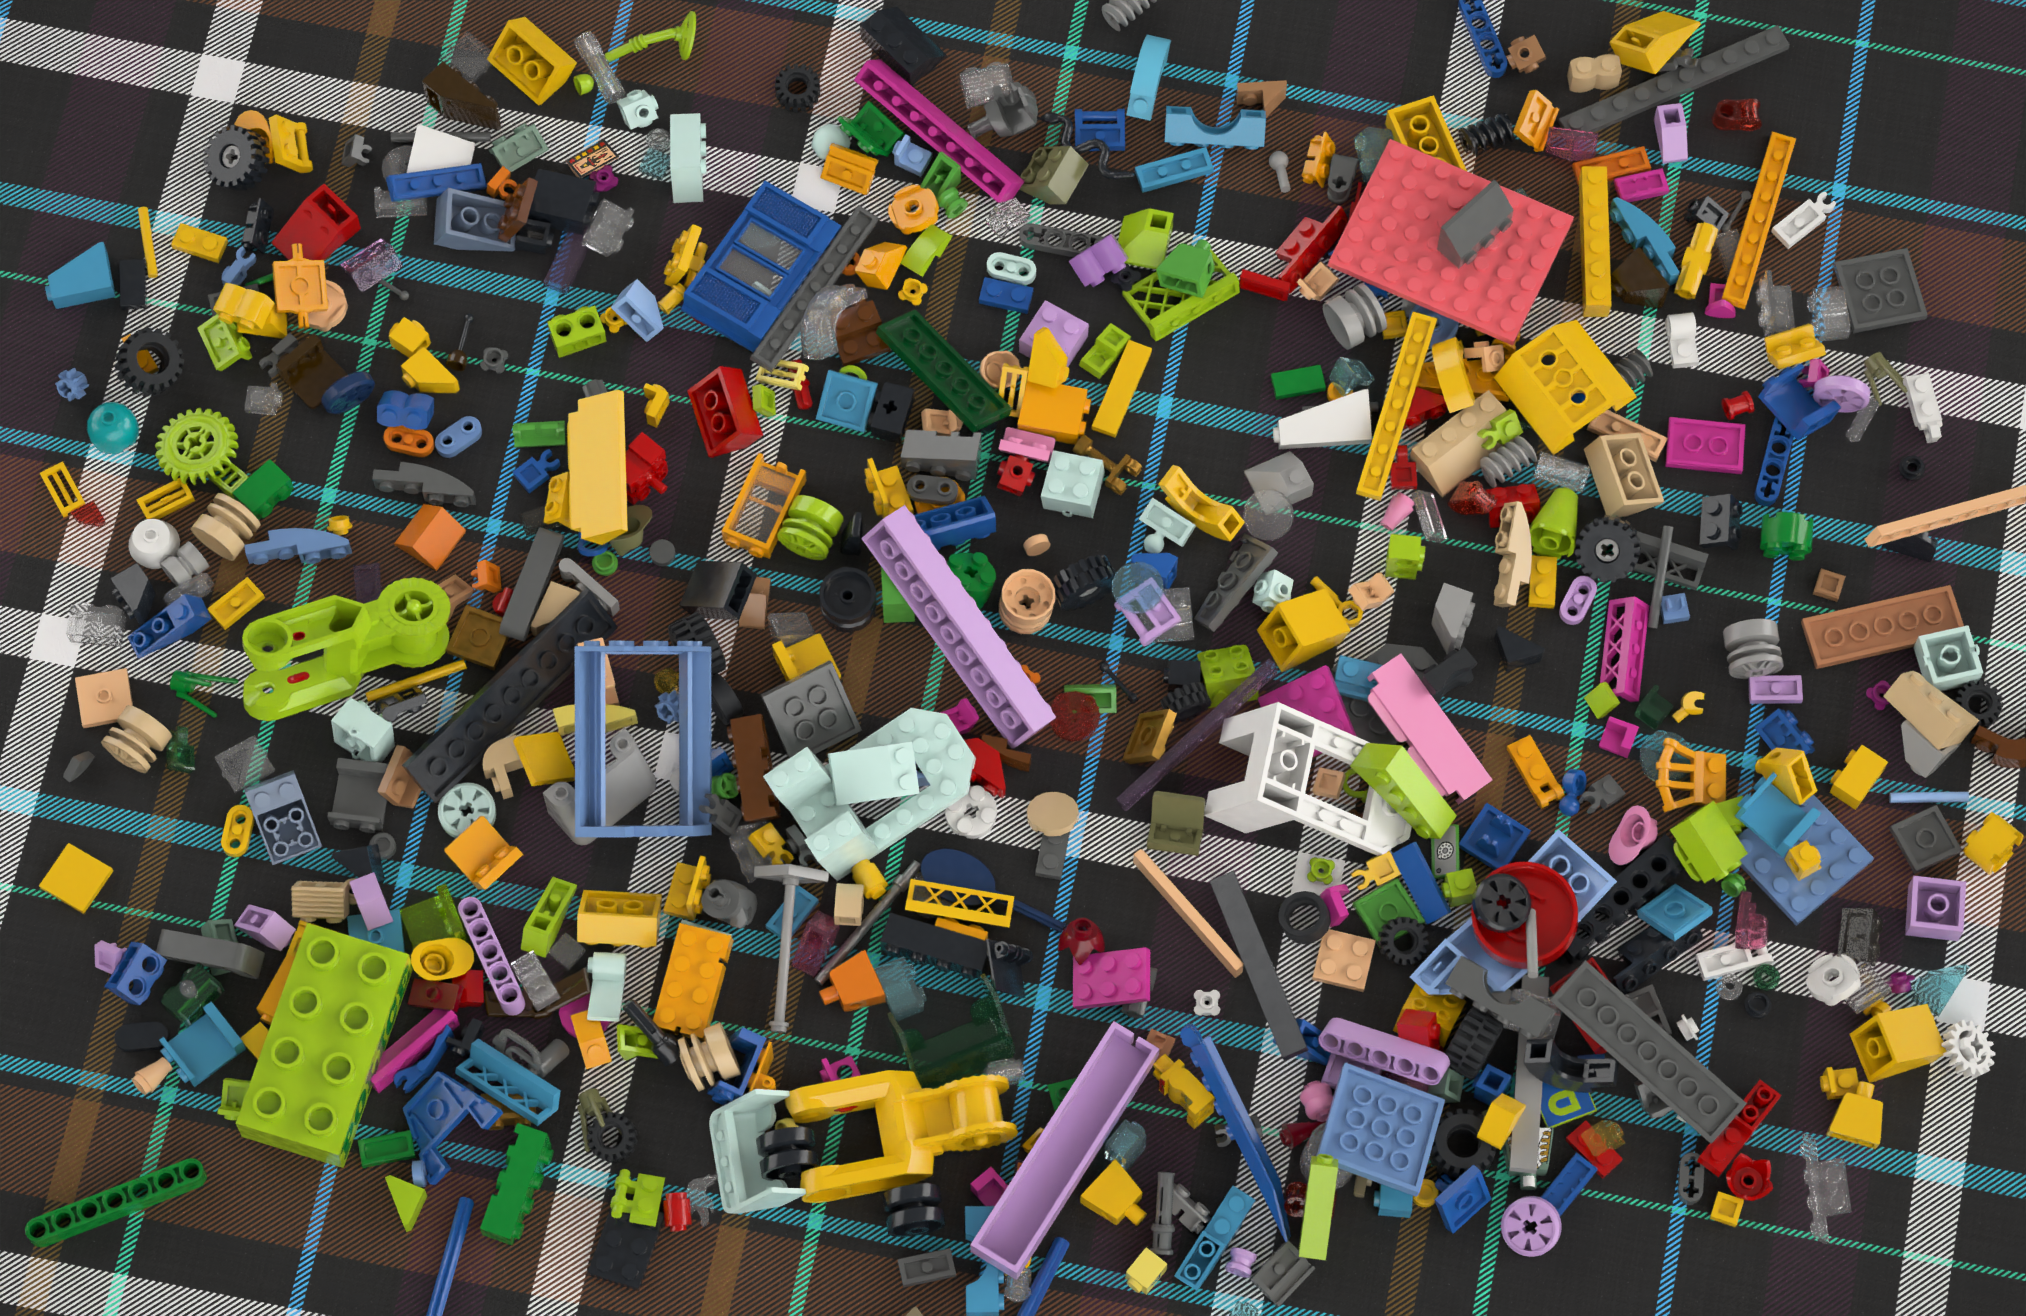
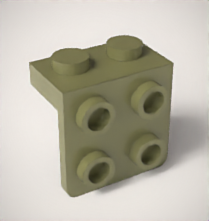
[1147,791,1205,856]

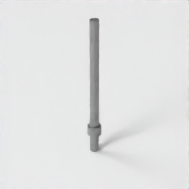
[814,860,921,986]

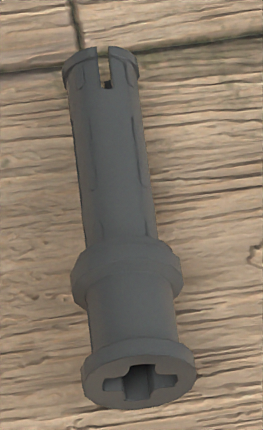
[1149,1172,1175,1255]

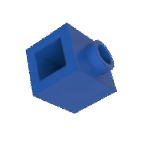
[1472,1064,1511,1106]

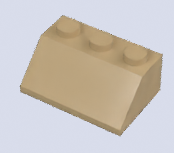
[1584,433,1664,518]

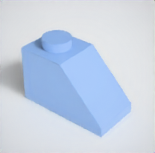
[611,279,664,342]

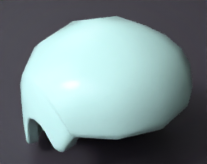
[811,124,850,160]

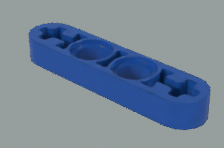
[1458,0,1507,78]
[1755,417,1794,506]

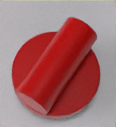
[493,588,514,617]

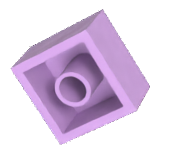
[1019,300,1089,367]
[1905,876,1966,941]

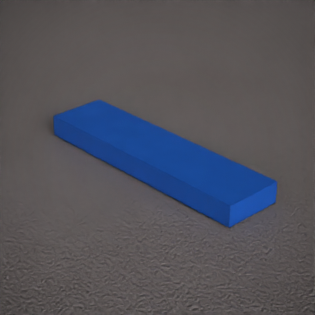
[386,163,487,202]

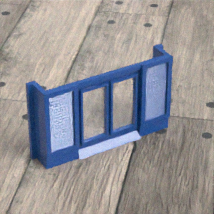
[681,181,841,353]

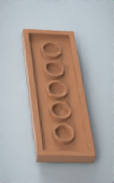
[1801,585,1964,669]

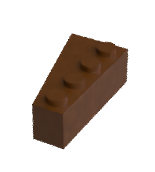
[727,714,782,824]

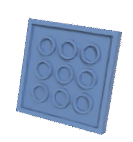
[1738,794,1874,926]
[1316,1063,1445,1197]

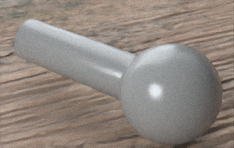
[1269,151,1291,193]

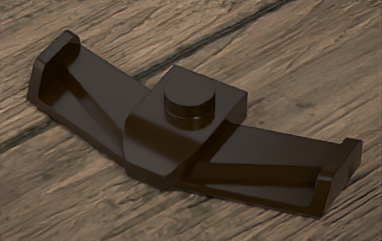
[484,968,591,1020]

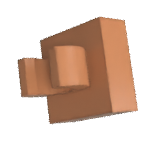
[1146,1028,1175,1061]

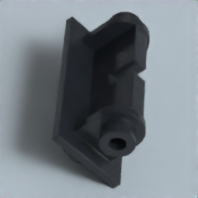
[241,198,274,254]

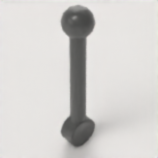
[1721,191,1751,233]
[365,269,409,301]

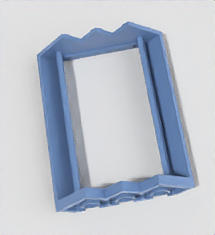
[575,641,712,837]

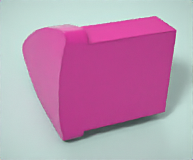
[1705,283,1736,318]
[1319,884,1350,927]

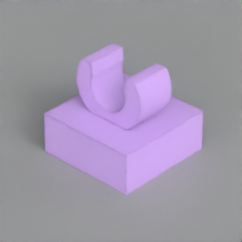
[95,940,127,974]

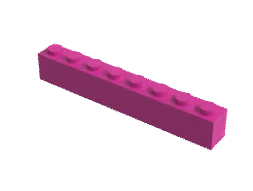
[854,59,1025,203]

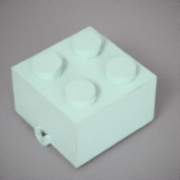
[1041,450,1105,518]
[1913,626,1983,691]
[331,697,395,763]

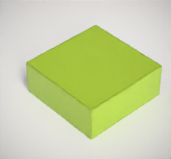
[752,384,776,418]
[1584,682,1620,719]

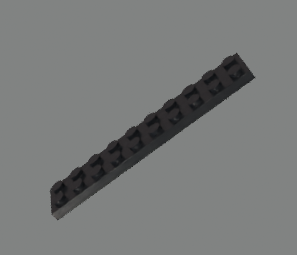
[402,589,618,804]

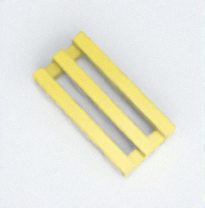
[755,360,809,391]

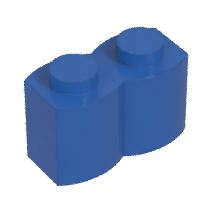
[377,390,434,430]

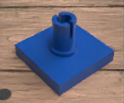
[1435,1165,1491,1234]

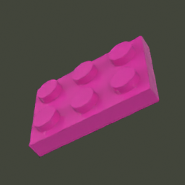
[1073,947,1150,1010]

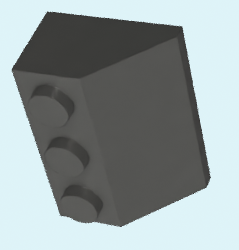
[1437,180,1514,269]

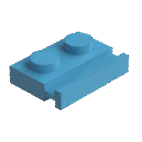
[1334,655,1383,702]

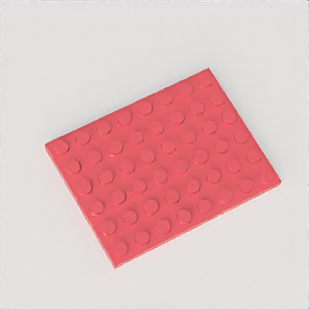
[1328,139,1574,345]

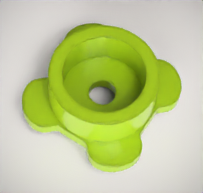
[1307,857,1335,885]

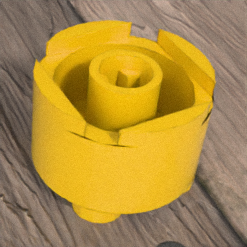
[1963,812,2024,875]

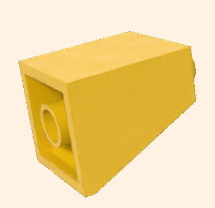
[1257,588,1351,672]
[1850,1004,1947,1083]

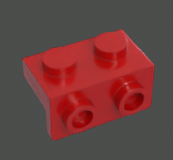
[1484,484,1540,528]

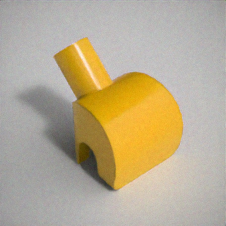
[1672,691,1704,723]

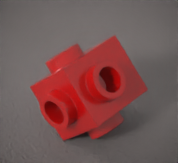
[997,454,1035,496]

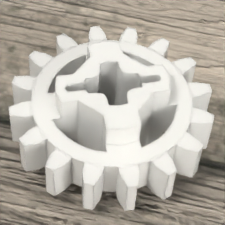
[1941,1020,1995,1078]

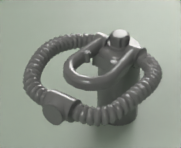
[492,1029,569,1078]

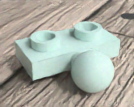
[1139,498,1196,553]

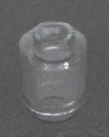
[984,1058,1025,1086]

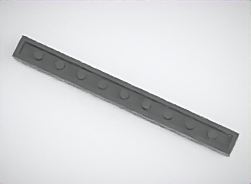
[1558,25,1790,143]

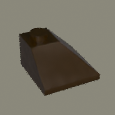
[1611,247,1670,309]

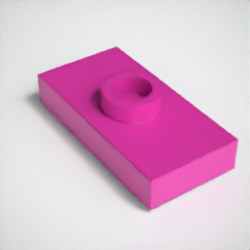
[1614,168,1669,202]

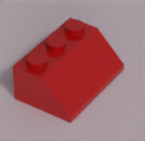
[687,366,763,458]

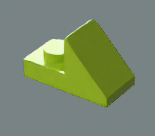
[617,1024,665,1060]

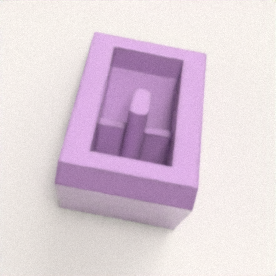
[350,872,393,931]

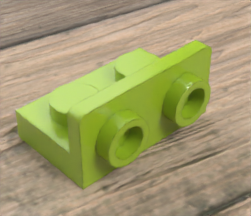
[198,314,252,371]

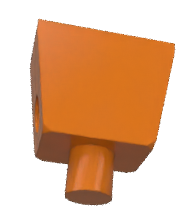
[819,950,886,1012]

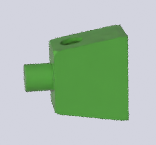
[1156,239,1215,298]

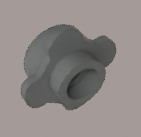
[480,347,508,373]

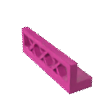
[1600,596,1649,702]
[371,1009,460,1093]

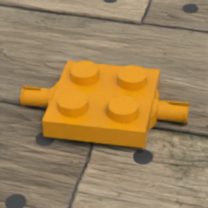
[272,243,328,329]

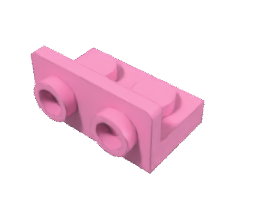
[999,427,1056,463]

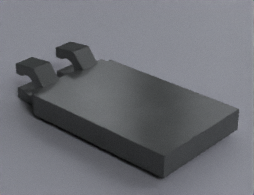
[1331,664,1399,745]

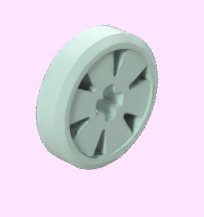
[438,783,496,838]

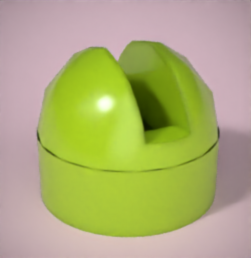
[573,74,594,95]

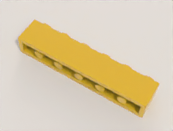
[1579,166,1611,317]

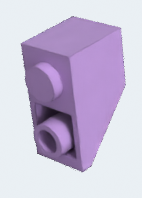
[1654,103,1688,164]

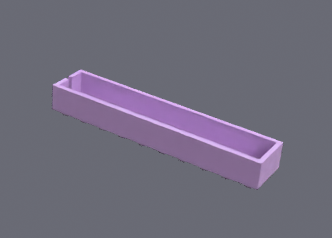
[970,1021,1159,1280]

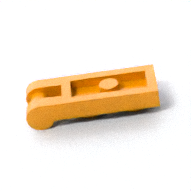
[1507,735,1565,809]

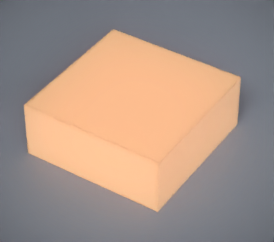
[1312,767,1346,800]

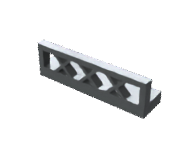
[1602,531,1709,591]

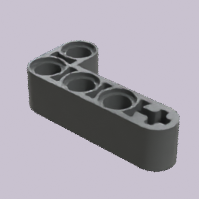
[156,929,265,979]

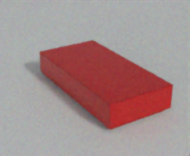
[1239,269,1291,301]

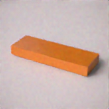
[1572,146,1651,186]

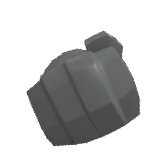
[967,82,1038,139]
[701,879,757,929]

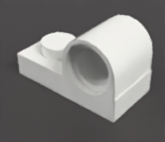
[1665,312,1699,368]

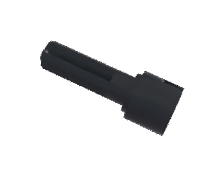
[623,999,680,1066]

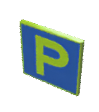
[1541,1082,1597,1128]

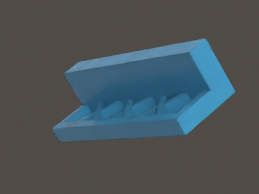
[455,1039,561,1126]

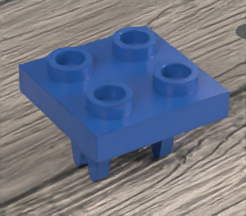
[1459,803,1531,870]

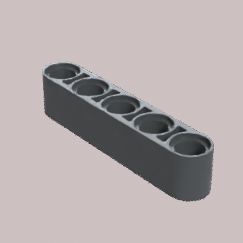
[499,527,565,642]

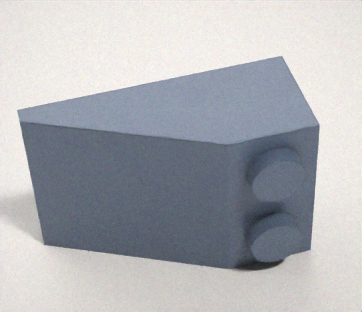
[434,188,516,251]

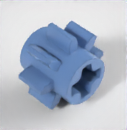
[55,368,89,401]
[655,690,679,724]

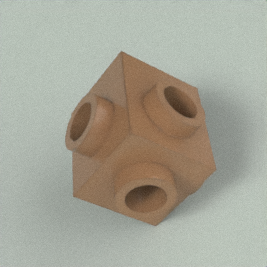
[1506,35,1546,74]

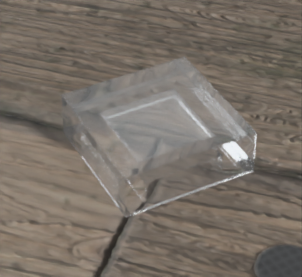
[548,933,586,971]

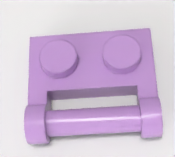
[1114,577,1182,647]

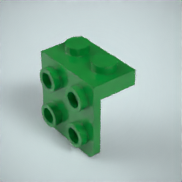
[837,101,906,157]

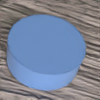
[412,1160,427,1187]

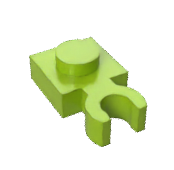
[1477,409,1523,450]

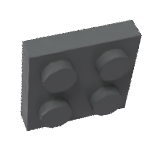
[1889,805,1962,874]

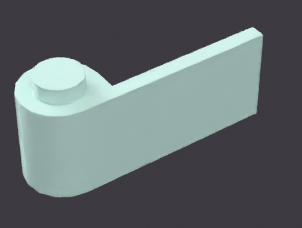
[587,952,627,1022]

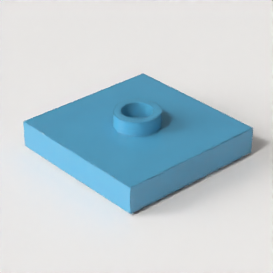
[816,370,878,432]
[1637,884,1713,941]
[347,909,405,953]

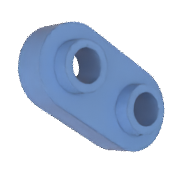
[435,416,482,458]

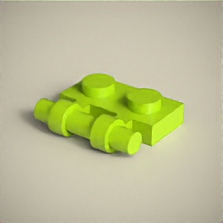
[610,1169,665,1227]

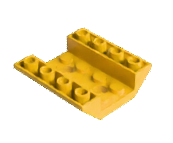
[1494,320,1637,455]

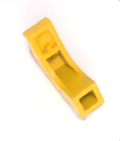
[1432,337,1475,413]
[1158,465,1245,542]

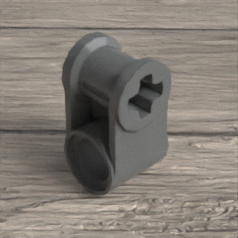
[1327,154,1358,204]

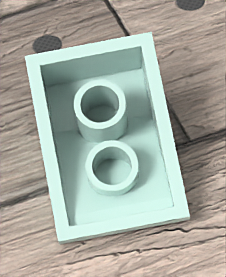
[828,741,920,806]

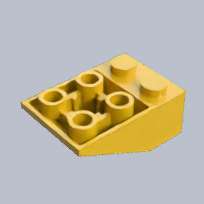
[1610,11,1701,74]

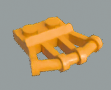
[1656,738,1726,813]

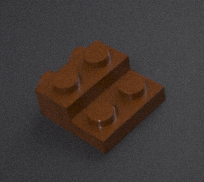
[825,299,891,367]

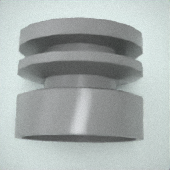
[1322,283,1387,350]
[1723,619,1784,679]

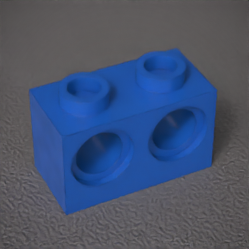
[105,942,167,1005]

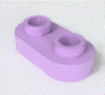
[1559,576,1597,625]

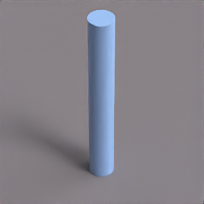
[1889,792,1969,803]

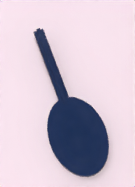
[921,849,1065,933]

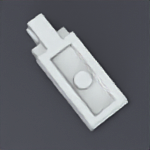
[1903,373,1942,443]

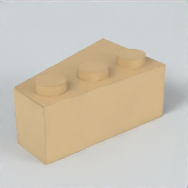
[1883,671,1979,750]

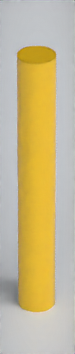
[138,207,158,278]

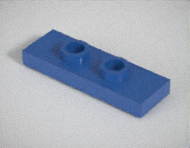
[1540,1152,1598,1217]

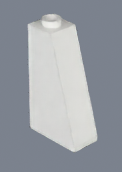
[1273,389,1372,449]

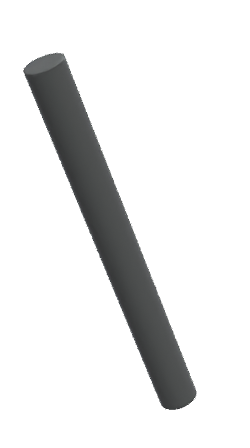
[391,132,491,142]
[1647,526,1673,629]

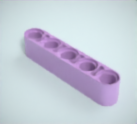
[458,897,525,1016]
[1319,1018,1450,1085]

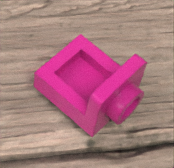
[940,698,979,735]

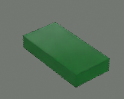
[1271,365,1326,400]
[358,1130,416,1168]

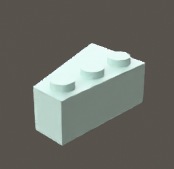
[670,113,707,203]

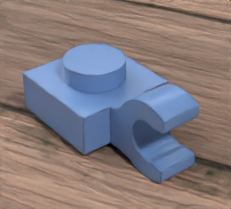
[221,247,257,286]

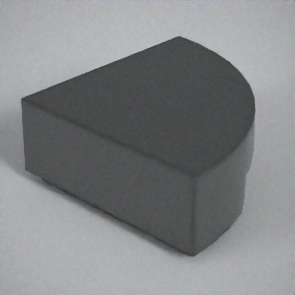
[63,751,95,782]

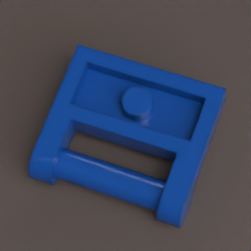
[1075,109,1125,151]

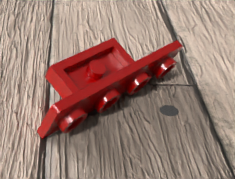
[1275,206,1349,294]

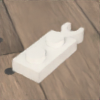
[1771,192,1836,249]

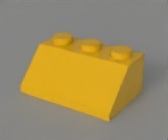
[487,17,577,105]
[577,890,662,948]

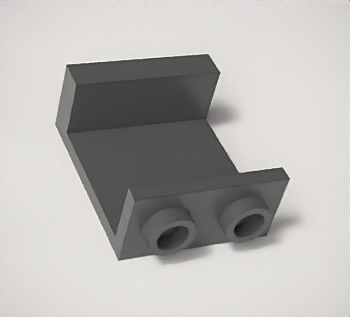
[327,758,388,833]

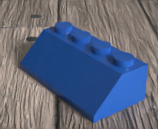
[914,495,996,551]

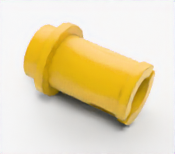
[657,283,686,315]

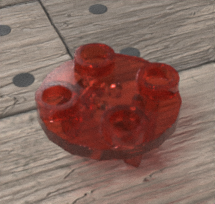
[1049,691,1100,742]

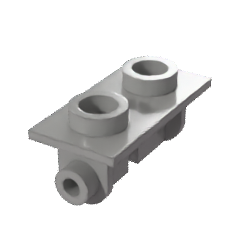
[1172,1183,1212,1234]

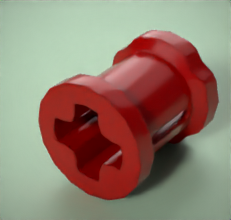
[1722,391,1754,420]

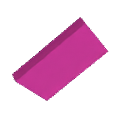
[1665,417,1745,474]

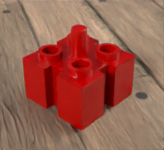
[625,432,668,505]

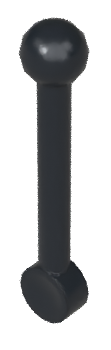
[1100,662,1138,704]

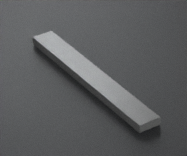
[1509,975,1549,1174]

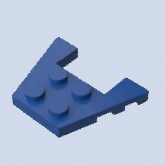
[403,1071,503,1185]

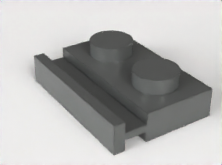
[1250,1240,1315,1307]

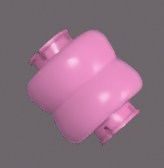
[1300,1081,1333,1122]

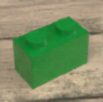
[232,459,294,520]

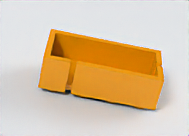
[653,923,734,1042]

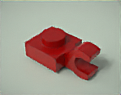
[1390,445,1417,490]

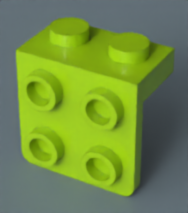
[1197,645,1259,708]

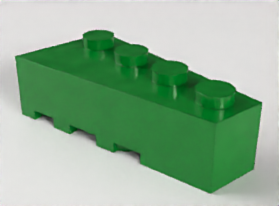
[480,1123,554,1246]

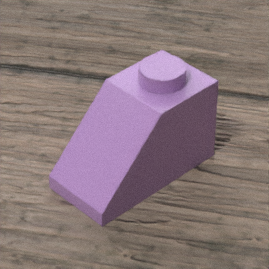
[234,904,296,951]

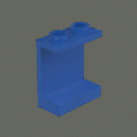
[1758,364,1841,441]
[706,1027,766,1105]

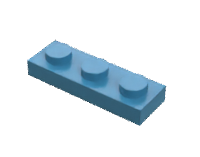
[1135,147,1214,193]

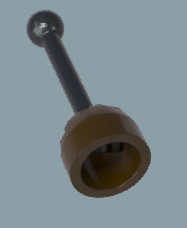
[446,313,474,371]

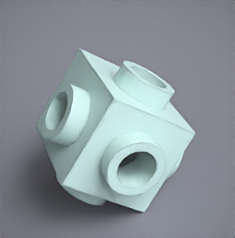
[617,90,659,129]
[1252,569,1294,613]

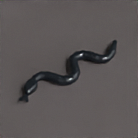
[1037,112,1134,180]

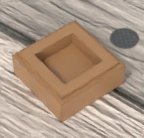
[1813,569,1846,602]

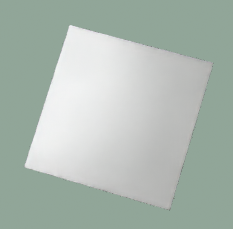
[407,124,475,173]

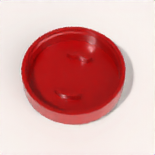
[1471,862,1578,969]

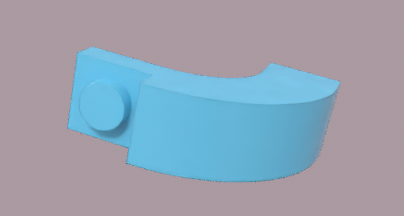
[1126,35,1171,121]

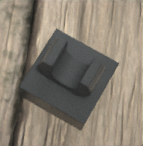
[341,134,372,167]

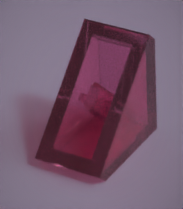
[1545,127,1598,161]

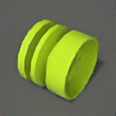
[777,495,843,560]

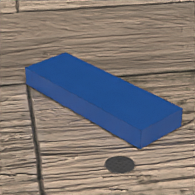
[1391,842,1452,925]

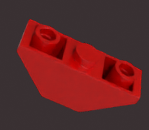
[1403,387,1447,429]
[964,738,1006,799]

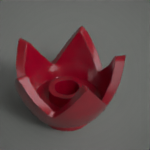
[1058,918,1105,965]

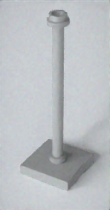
[754,864,829,1033]

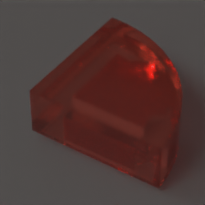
[70,500,106,527]

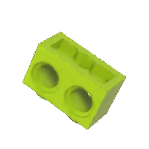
[547,305,607,358]
[1385,534,1425,579]

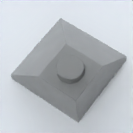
[1244,451,1314,515]
[1901,720,1961,778]

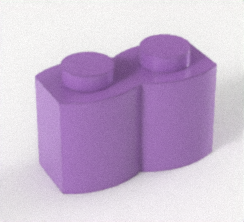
[1069,233,1128,287]

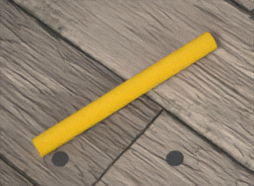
[365,659,467,702]

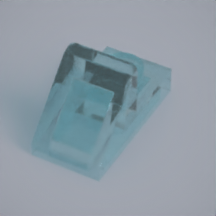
[1329,357,1375,397]

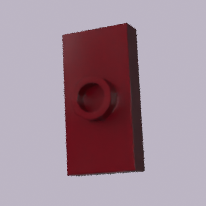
[408,978,464,1013]

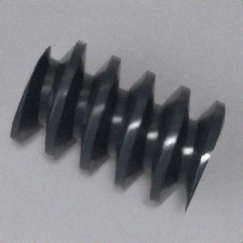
[1458,112,1514,156]

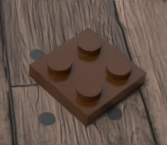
[498,177,538,242]

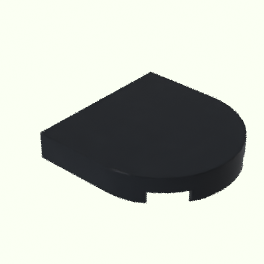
[1881,531,1938,562]

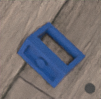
[1130,553,1178,596]

